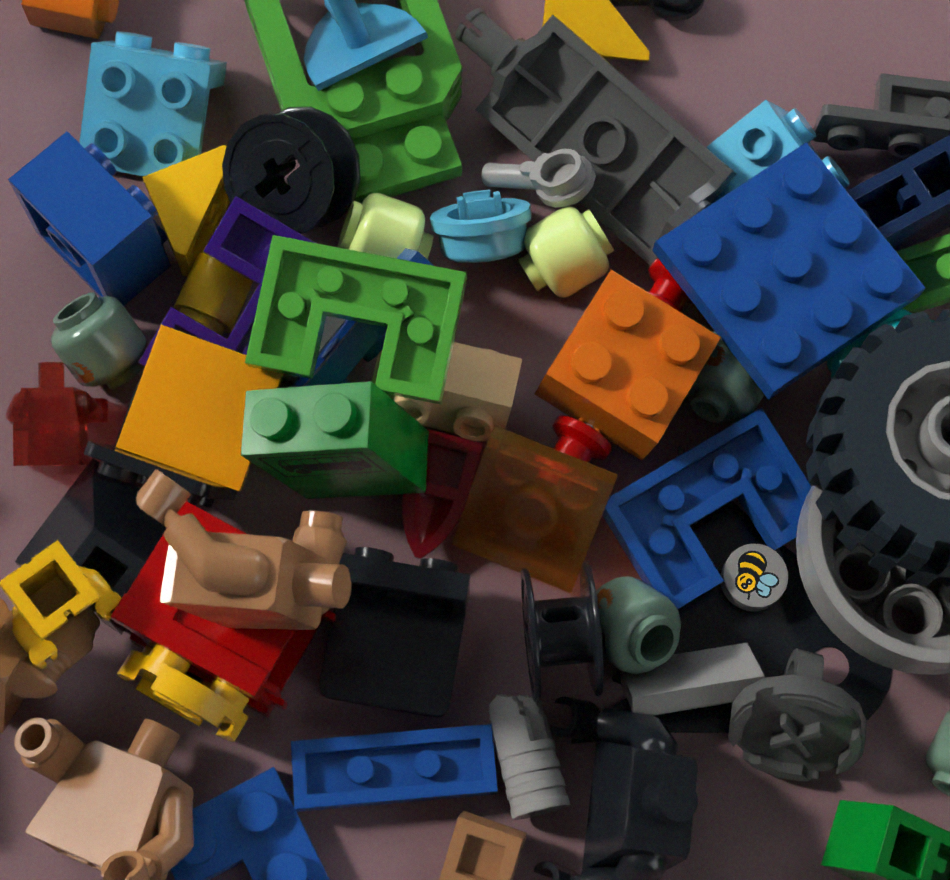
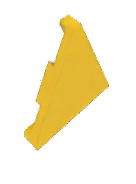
[542,0,650,62]

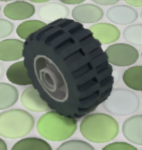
[806,309,950,587]

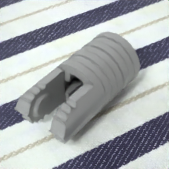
[488,694,570,820]

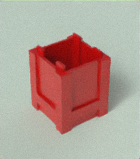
[110,501,336,718]

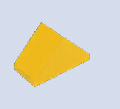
[142,145,230,277]

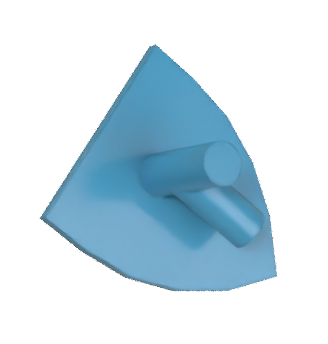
[304,0,428,91]

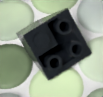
[14,458,167,635]

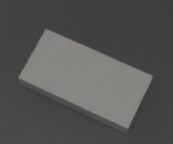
[620,643,765,716]

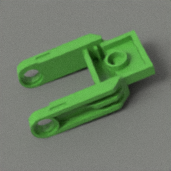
[244,0,462,210]

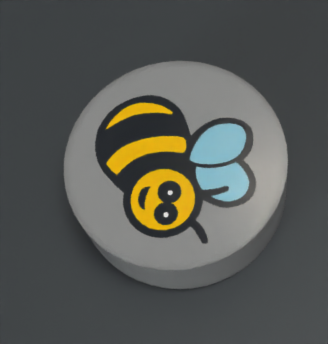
[720,544,788,611]

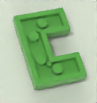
[245,235,468,405]

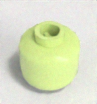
[338,193,434,259]
[519,206,614,298]

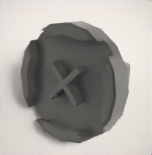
[728,648,867,782]

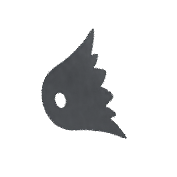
[572,446,892,744]

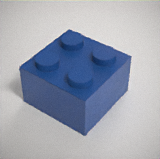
[8,131,171,306]

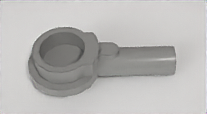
[481,149,596,208]

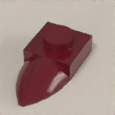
[402,429,485,559]

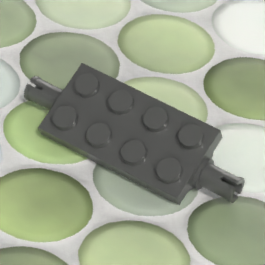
[455,8,737,266]

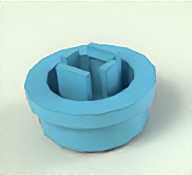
[430,189,532,263]

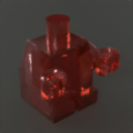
[6,362,108,466]

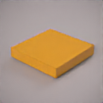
[116,325,284,491]

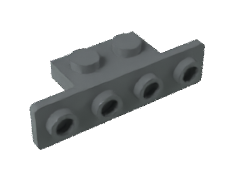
[813,73,950,158]

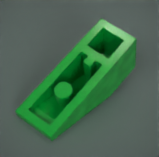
[821,800,950,880]

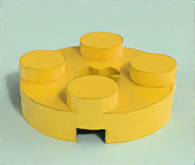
[117,644,249,742]

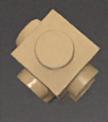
[372,342,522,445]

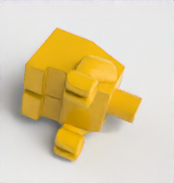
[0,540,121,669]

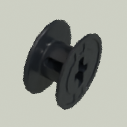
[222,107,361,234]
[521,562,604,702]

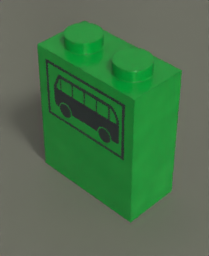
[241,381,429,499]

